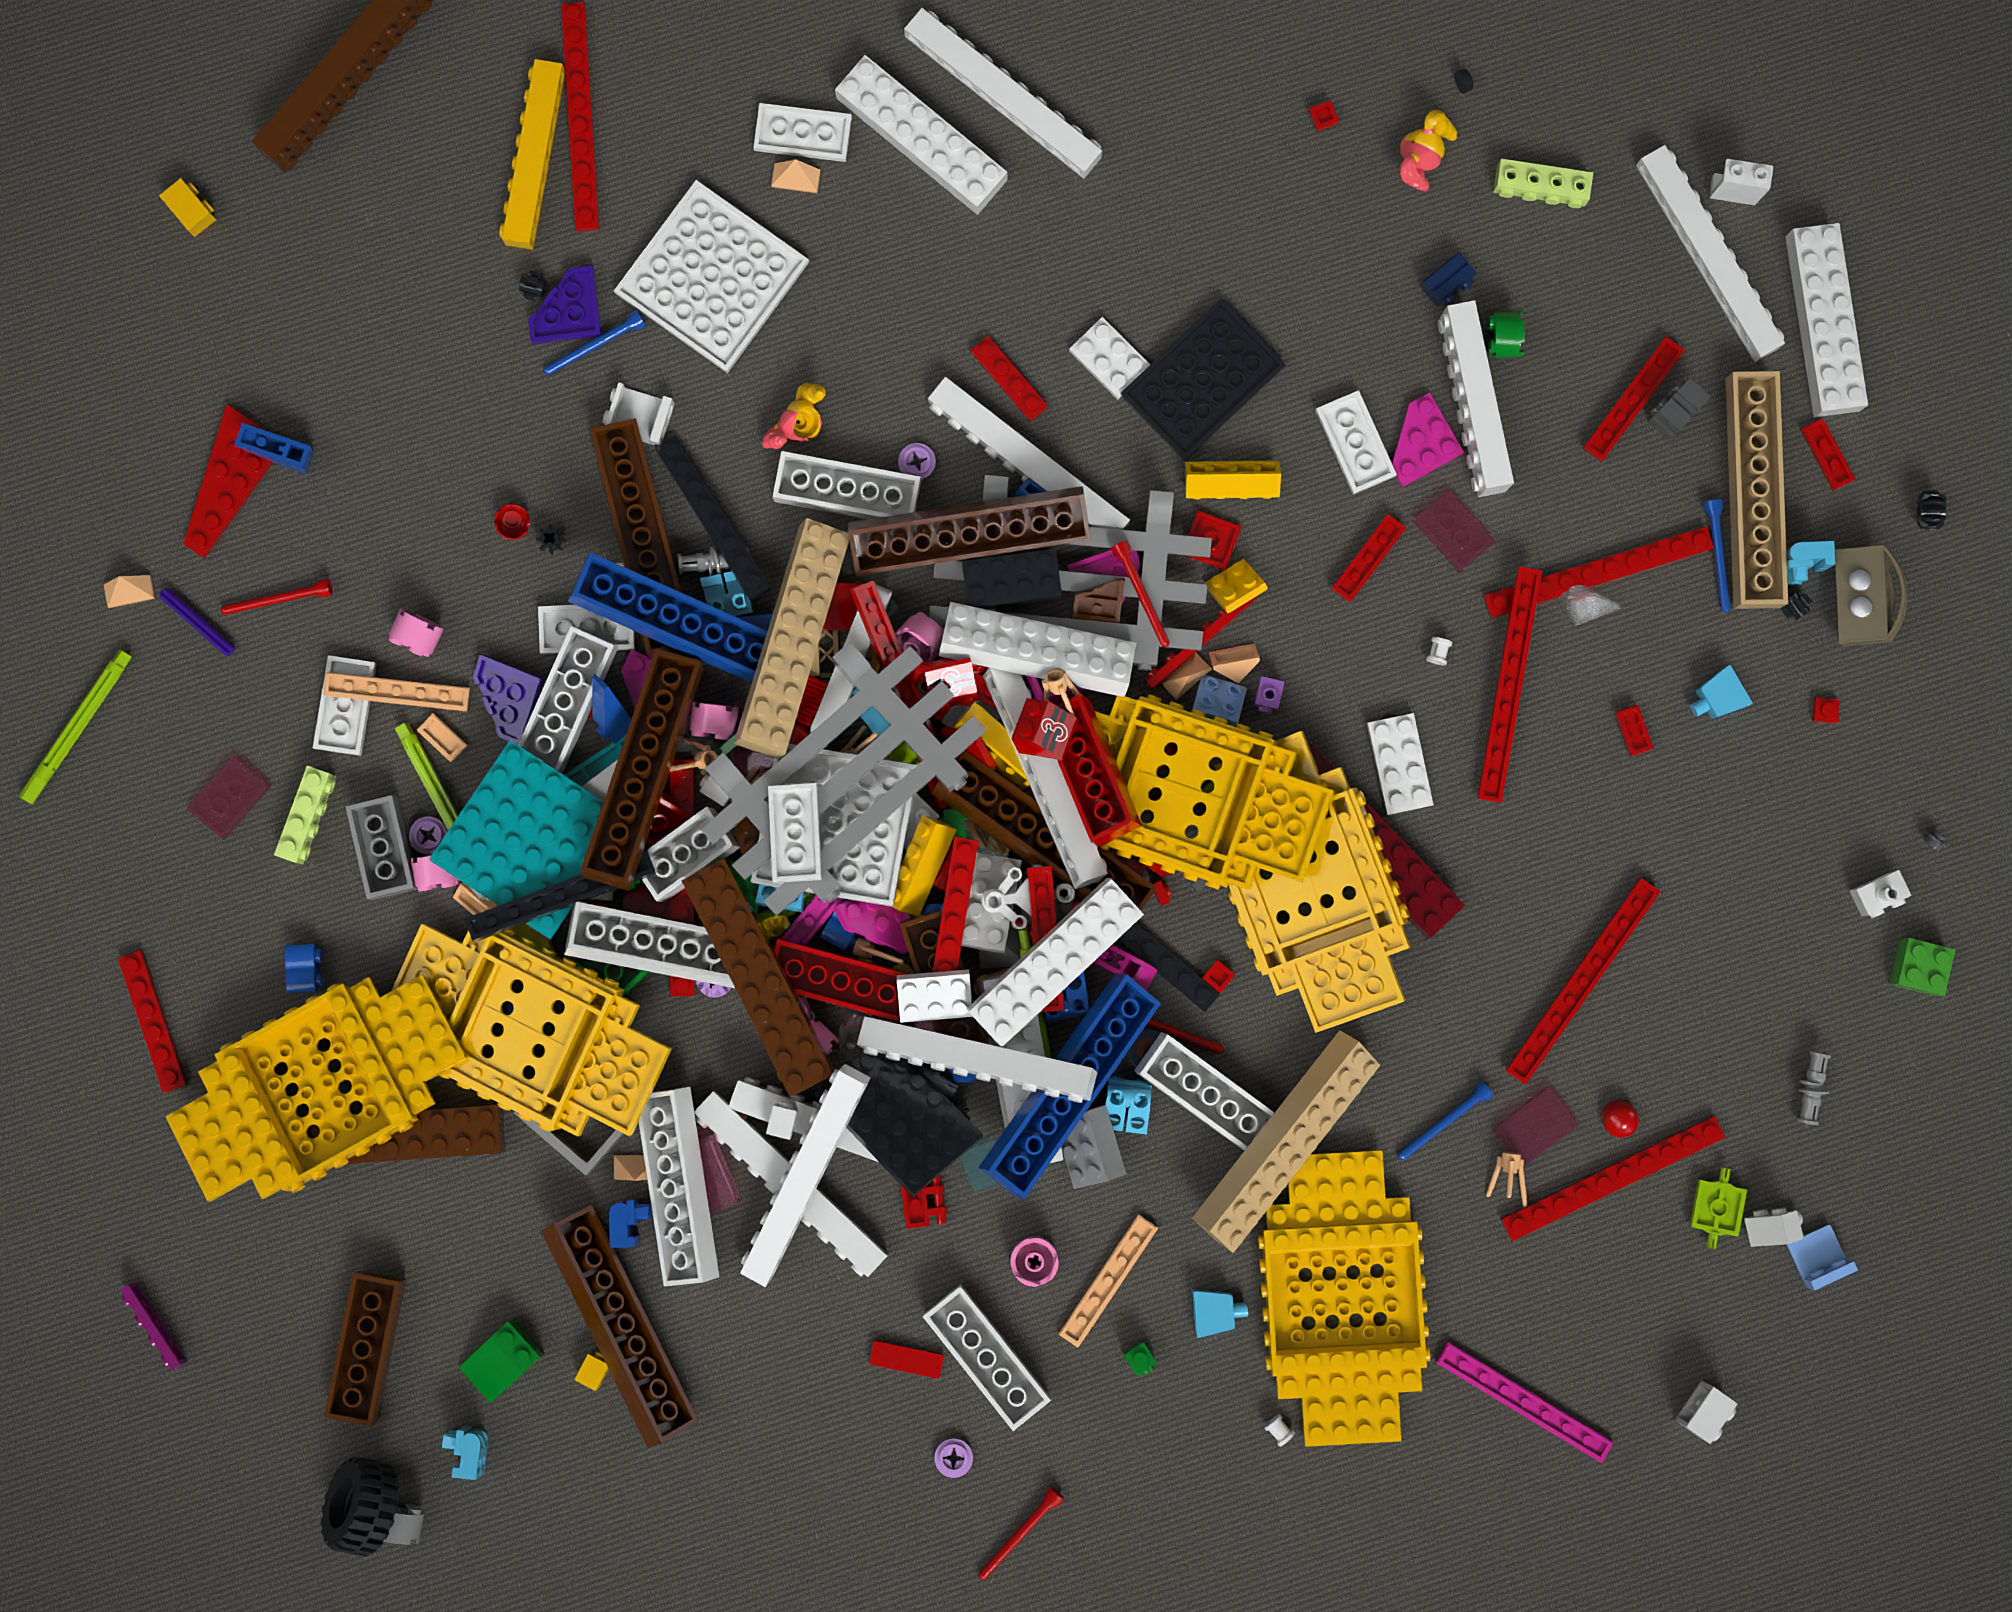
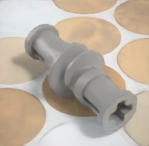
[677,546,749,576]
[1797,1051,1831,1125]

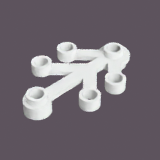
[981,865,1075,929]

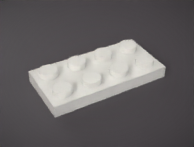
[754,103,852,162]
[1315,390,1397,495]
[538,605,635,654]
[313,656,377,756]
[1366,713,1433,815]
[768,783,822,883]
[961,853,1022,954]

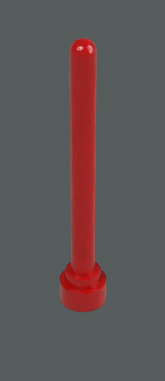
[1111,540,1170,647]
[220,578,333,615]
[1145,1019,1223,1054]
[978,1486,1065,1580]

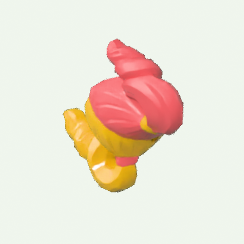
[1400,110,1457,192]
[762,382,826,449]

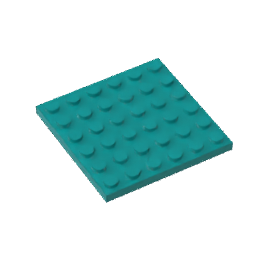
[429,740,603,939]

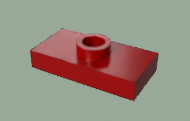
[1614,705,1654,757]

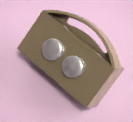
[1835,545,1908,646]

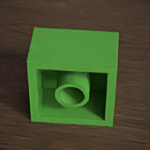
[1889,938,1955,996]

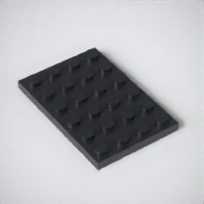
[1120,298,1286,462]
[814,1052,983,1197]

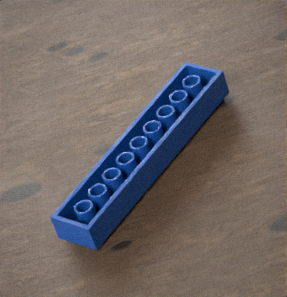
[568,552,768,683]
[978,974,1161,1199]

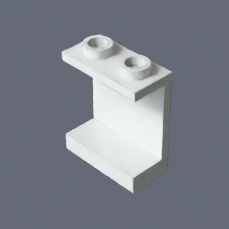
[1709,159,1773,205]
[603,383,675,446]

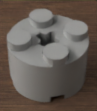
[383,1504,424,1545]

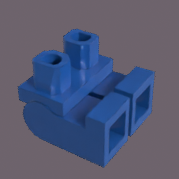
[1043,971,1089,1022]
[609,1199,653,1248]

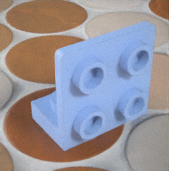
[1191,675,1247,727]
[1787,1225,1858,1290]

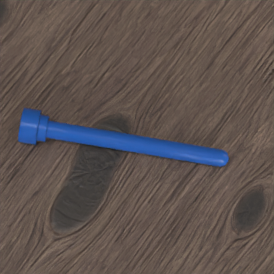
[544,310,646,375]
[1703,499,1730,612]
[1397,1081,1494,1160]

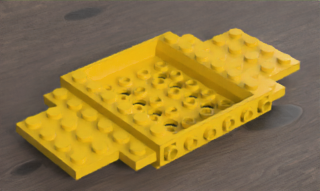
[1095,694,1334,890]
[1214,731,1411,1033]
[391,924,672,1137]
[165,975,468,1202]
[1258,1150,1430,1447]

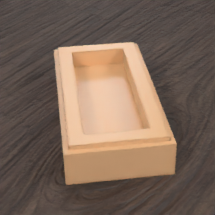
[417,713,468,762]

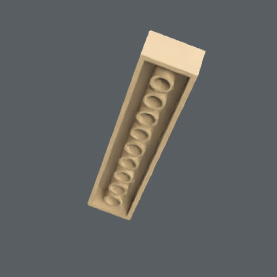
[1725,371,1788,609]
[734,518,849,759]
[1192,1030,1380,1253]

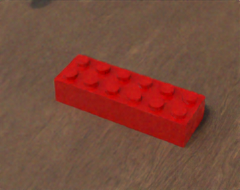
[1057,694,1142,846]
[774,938,911,1023]

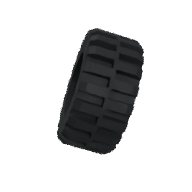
[321,1457,400,1556]

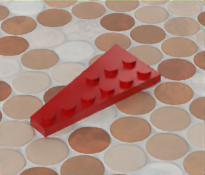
[183,404,273,559]

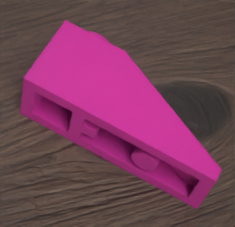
[1093,945,1157,990]

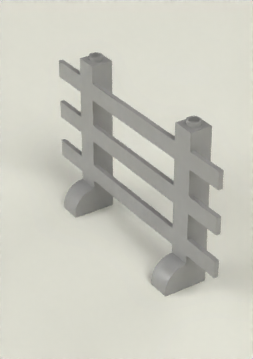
[929,475,1212,671]
[701,641,987,916]

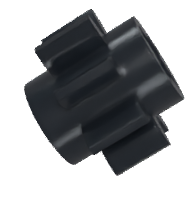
[519,270,547,301]
[536,524,567,555]
[1781,591,1812,620]

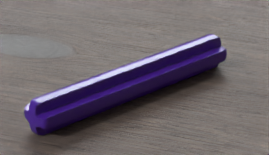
[159,588,235,656]

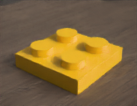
[1204,559,1268,613]

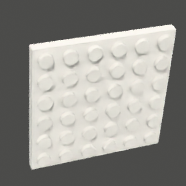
[614,180,809,373]
[751,744,917,907]

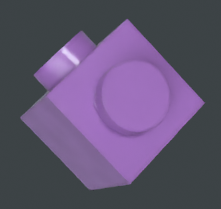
[1253,676,1284,714]

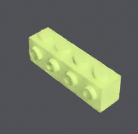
[1493,159,1593,208]
[274,766,336,864]

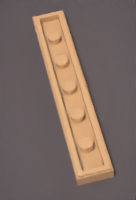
[323,672,470,712]
[1058,1214,1158,1347]

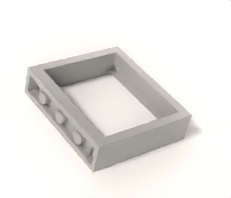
[514,1111,624,1175]

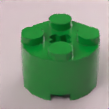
[1487,310,1525,359]

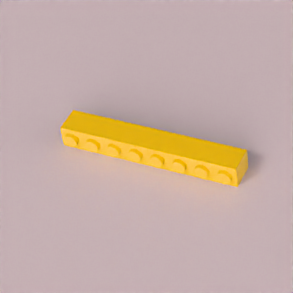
[500,59,566,250]

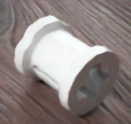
[1426,637,1452,666]
[1264,1414,1295,1447]

